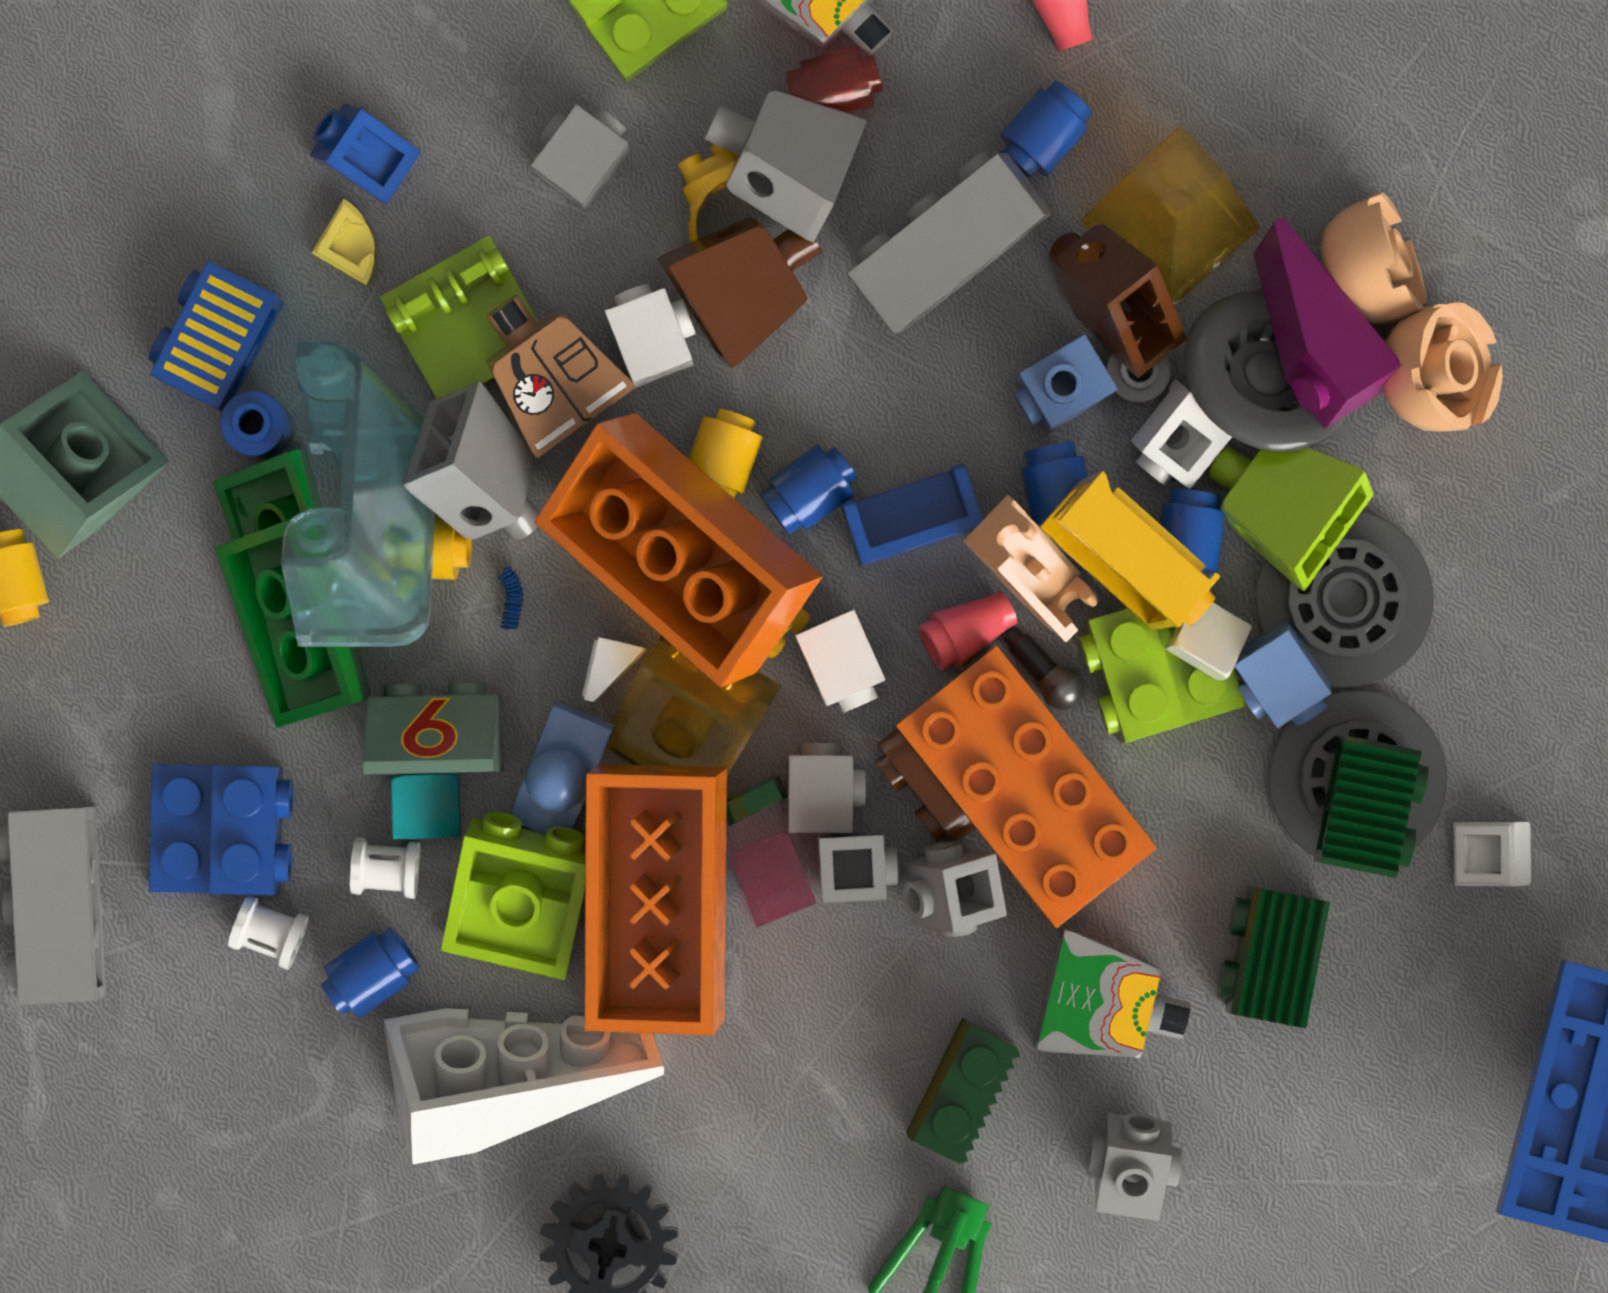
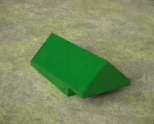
[213,449,371,728]

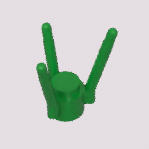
[868,1186,992,1293]

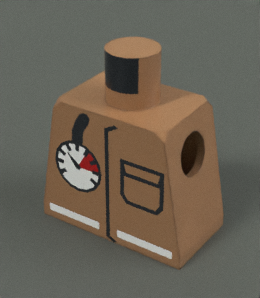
[486,295,636,459]

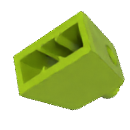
[1209,446,1374,591]

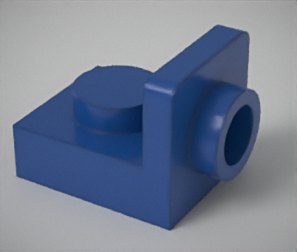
[310,104,421,205]

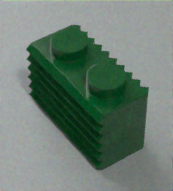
[1313,735,1429,878]
[1217,886,1330,1029]
[906,1018,1020,1164]

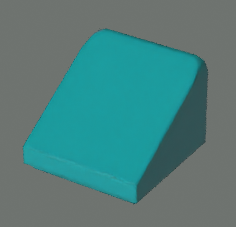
[391,773,461,840]

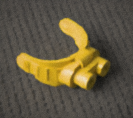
[677,145,738,242]

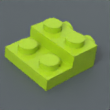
[566,0,728,83]
[1079,589,1246,743]
[441,811,586,980]

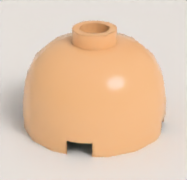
[1320,192,1427,325]
[1382,302,1503,432]

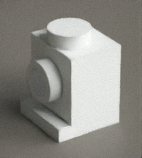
[1131,379,1232,489]

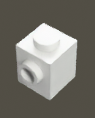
[605,284,696,388]
[795,610,886,713]

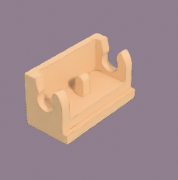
[963,495,1097,642]

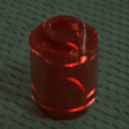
[785,45,883,114]

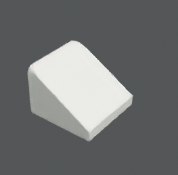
[1164,603,1252,681]
[582,637,646,703]
[1453,822,1531,886]

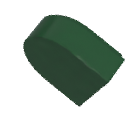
[727,775,788,826]

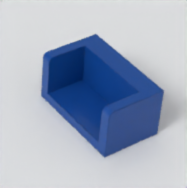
[841,464,983,568]

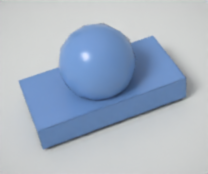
[510,701,615,834]

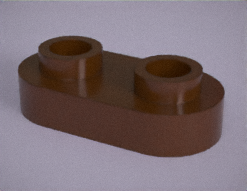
[874,729,975,842]

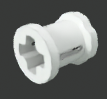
[350,837,421,899]
[228,895,309,970]

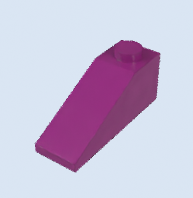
[1253,217,1401,429]

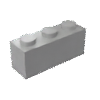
[847,151,1054,334]
[0,807,106,1006]

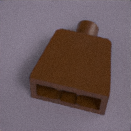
[657,217,822,368]
[1049,224,1187,378]

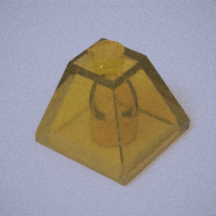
[1080,125,1260,306]

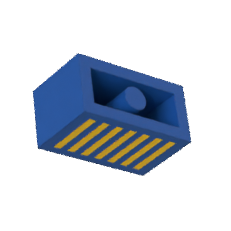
[148,261,284,412]

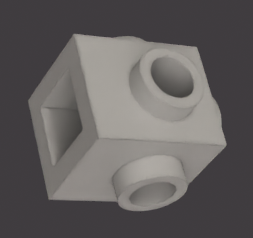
[902,840,1007,937]
[1087,1113,1182,1221]

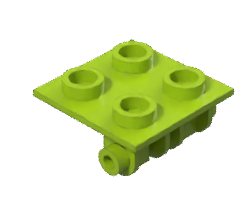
[379,235,539,399]

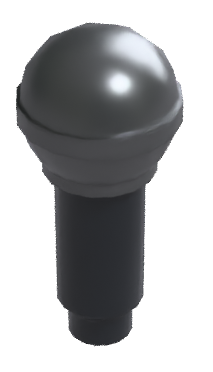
[1003,627,1085,710]

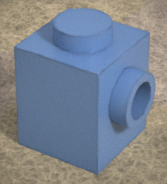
[1013,334,1118,433]
[1235,619,1331,729]

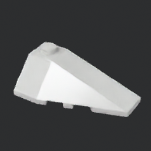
[384,1008,664,1164]

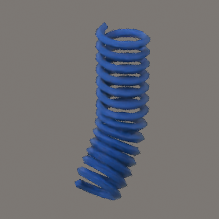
[498,566,524,631]

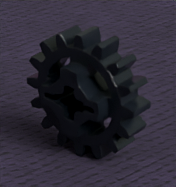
[539,1173,679,1293]

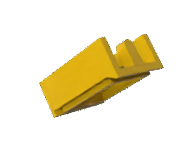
[1038,471,1221,630]

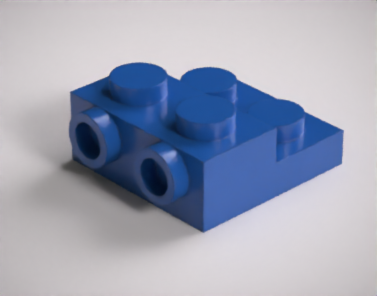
[149,764,293,895]

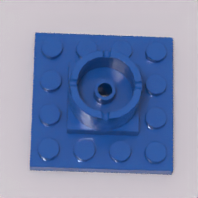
[1496,960,1608,1243]

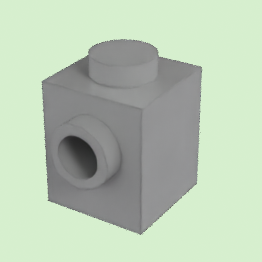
[530,104,631,212]
[789,743,866,833]
[818,834,898,903]

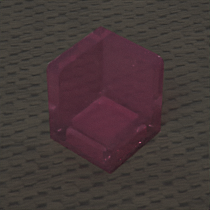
[731,831,817,927]

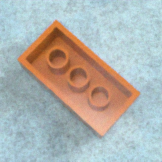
[534,413,823,688]

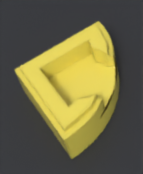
[311,199,377,287]

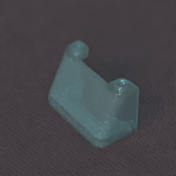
[281,342,435,647]

